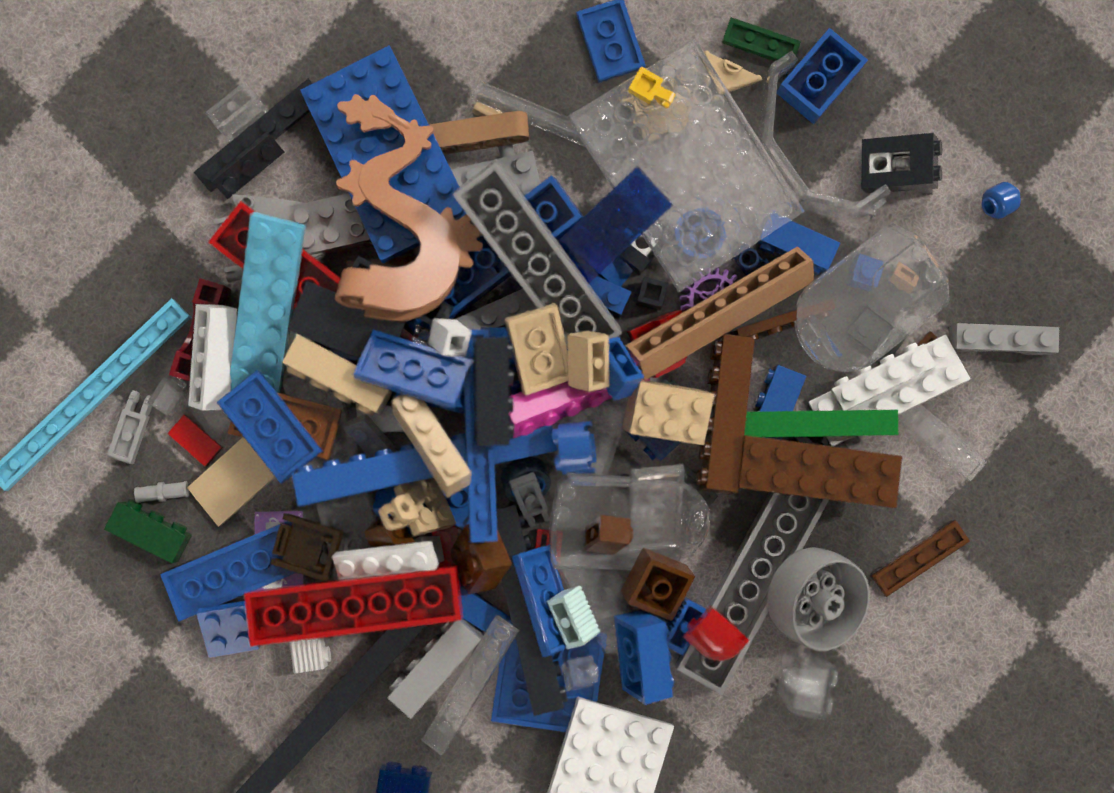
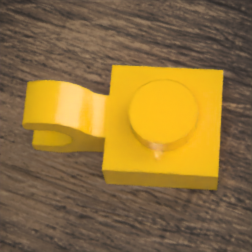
[627,67,676,109]

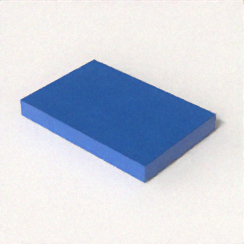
[576,0,646,83]

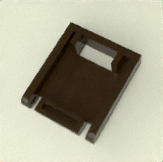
[270,513,344,581]

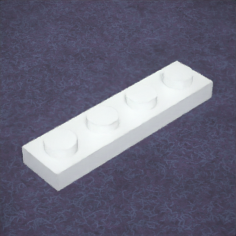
[332,541,438,580]

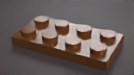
[228,393,343,460]

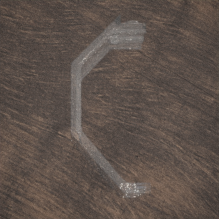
[755,51,891,224]

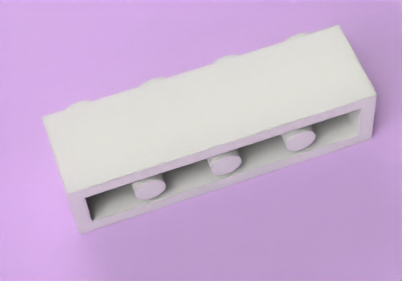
[188,304,237,411]

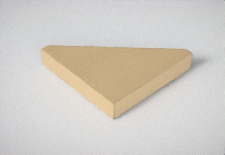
[703,51,762,96]

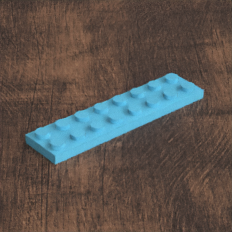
[230,212,306,394]

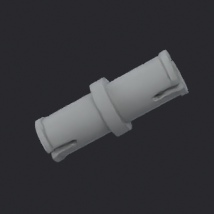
[134,481,189,503]

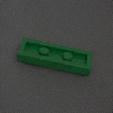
[722,17,801,67]

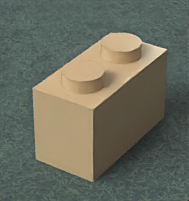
[567,331,609,391]

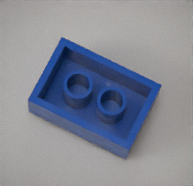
[776,28,868,124]
[614,609,674,705]

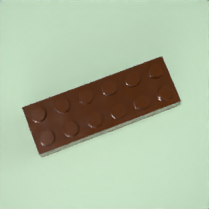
[696,334,755,495]
[738,436,902,508]

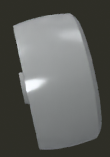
[768,547,870,651]

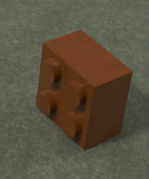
[451,524,512,595]
[621,547,696,621]

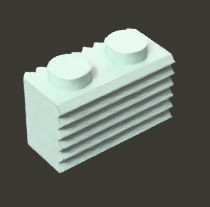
[547,586,600,649]

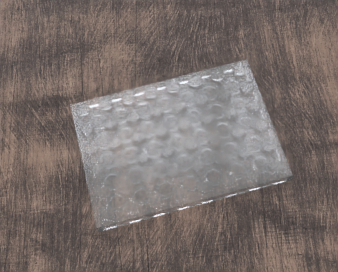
[568,39,805,292]

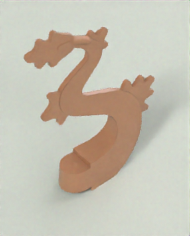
[335,94,483,322]

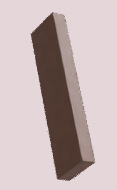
[871,520,970,597]

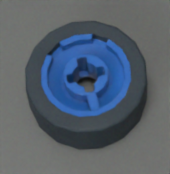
[500,457,551,503]

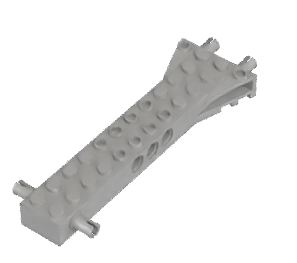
[214,145,540,283]

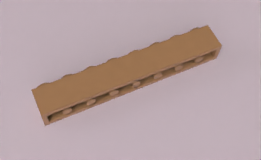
[626,246,814,381]

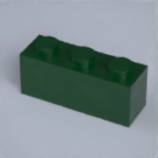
[104,499,192,563]

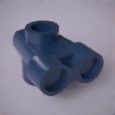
[731,243,770,276]

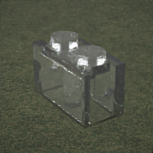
[205,81,269,141]

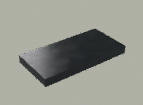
[287,281,406,359]

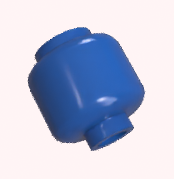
[981,182,1021,219]

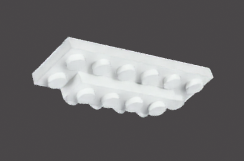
[808,335,971,447]

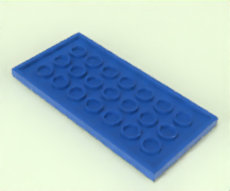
[300,45,467,264]

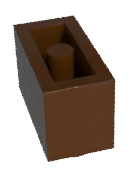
[584,515,633,555]

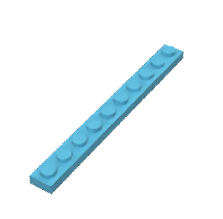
[0,298,191,491]

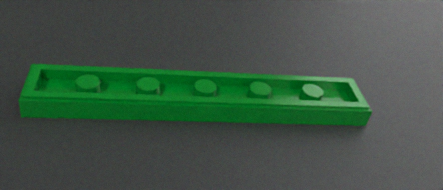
[744,409,899,437]

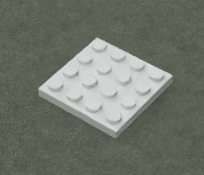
[547,697,674,793]

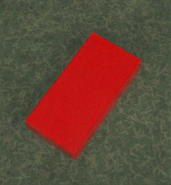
[167,415,223,466]

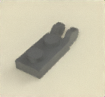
[510,472,550,528]

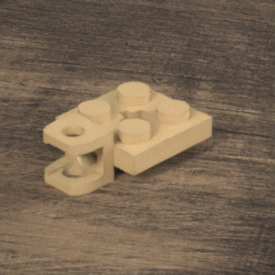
[379,478,456,536]

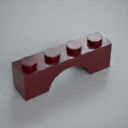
[169,278,231,381]

